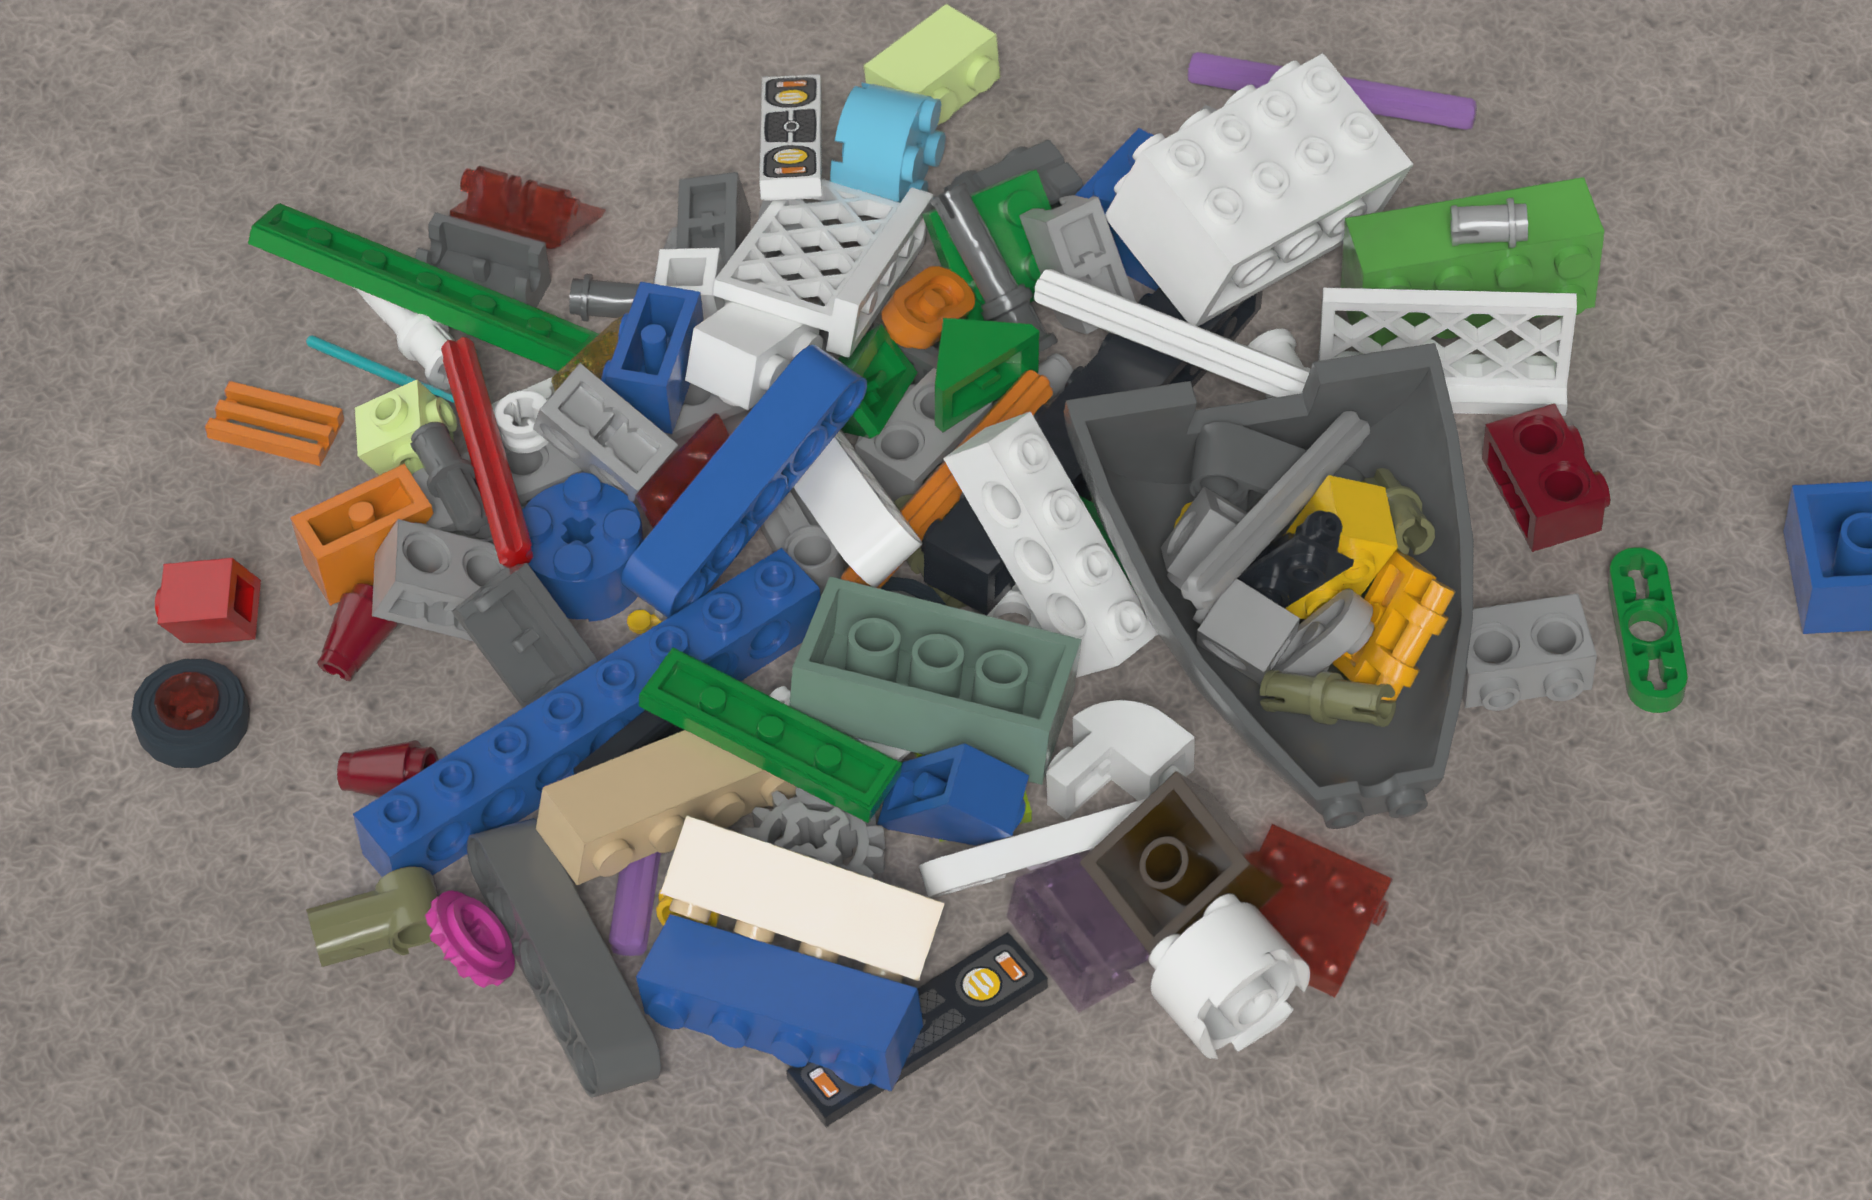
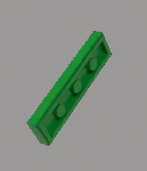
[639,647,902,823]

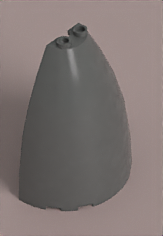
[1064,343,1474,829]

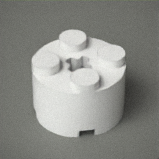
[1149,894,1310,1059]

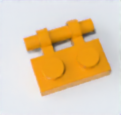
[1332,550,1455,701]

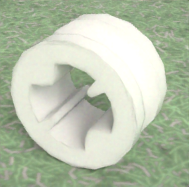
[495,391,549,453]

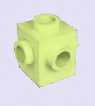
[355,380,457,475]

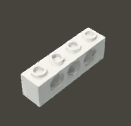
[943,411,1158,678]

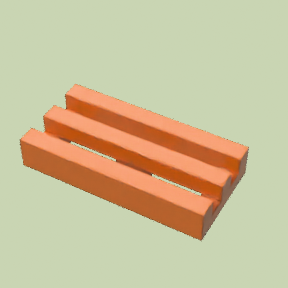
[205,381,344,466]

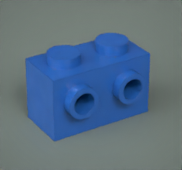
[601,282,704,434]

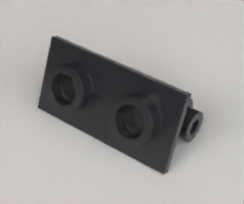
[1237,511,1354,608]

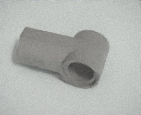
[760,487,845,597]

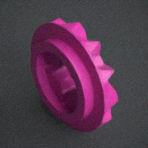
[425,890,515,988]

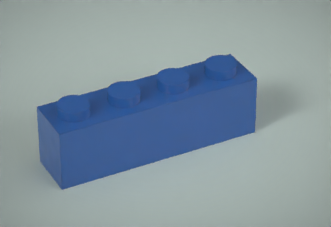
[636,914,923,1091]

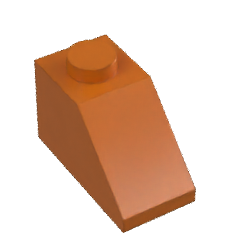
[290,464,434,606]

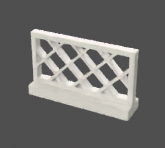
[712,179,934,358]
[1318,288,1577,416]

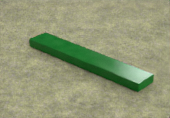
[248,203,605,375]

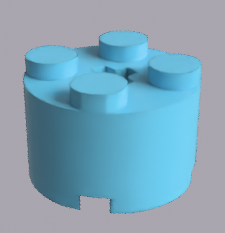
[830,82,946,203]

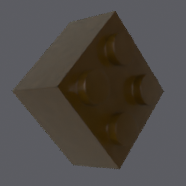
[1080,771,1285,955]

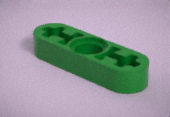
[1608,547,1688,713]

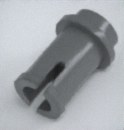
[569,273,640,322]

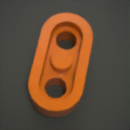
[881,266,975,349]

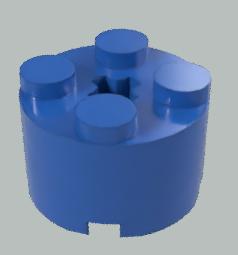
[519,472,644,622]

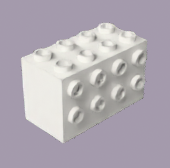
[1105,53,1413,327]

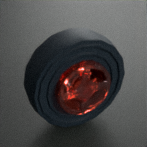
[131,659,250,768]

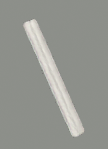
[1034,269,1310,397]

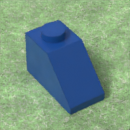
[877,743,1029,846]

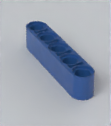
[621,344,867,618]

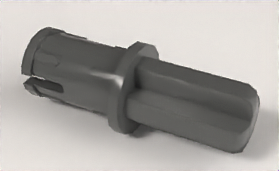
[410,422,488,535]

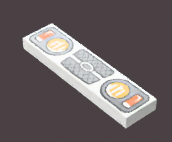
[760,74,822,201]

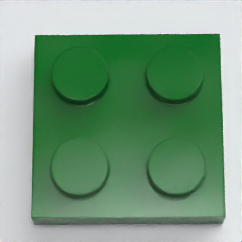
[922,169,1052,321]

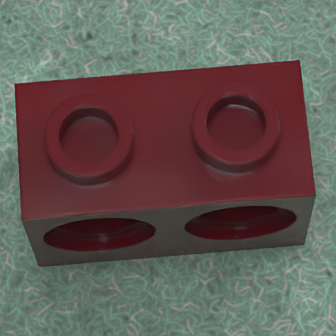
[1482,403,1611,552]

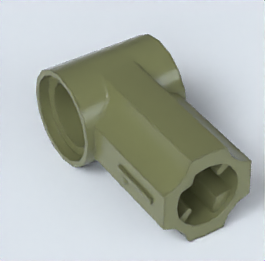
[306,867,438,967]

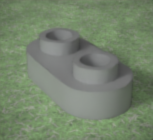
[1274,589,1374,677]

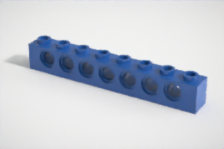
[353,548,821,877]

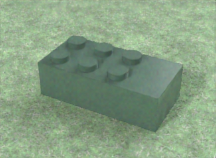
[789,576,1082,785]

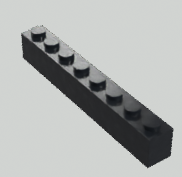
[921,287,1263,616]

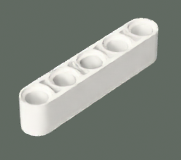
[794,430,922,588]

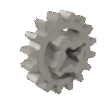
[742,787,885,878]

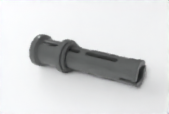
[930,182,1058,353]

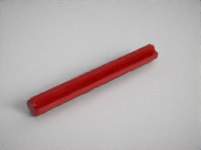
[441,337,533,568]

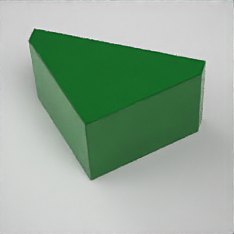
[935,318,1040,433]
[837,324,918,439]

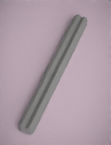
[1181,411,1370,610]

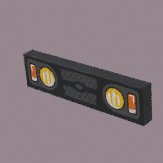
[786,932,1048,1127]

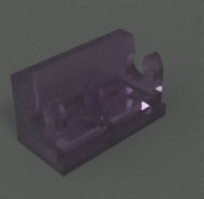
[1006,854,1149,1013]

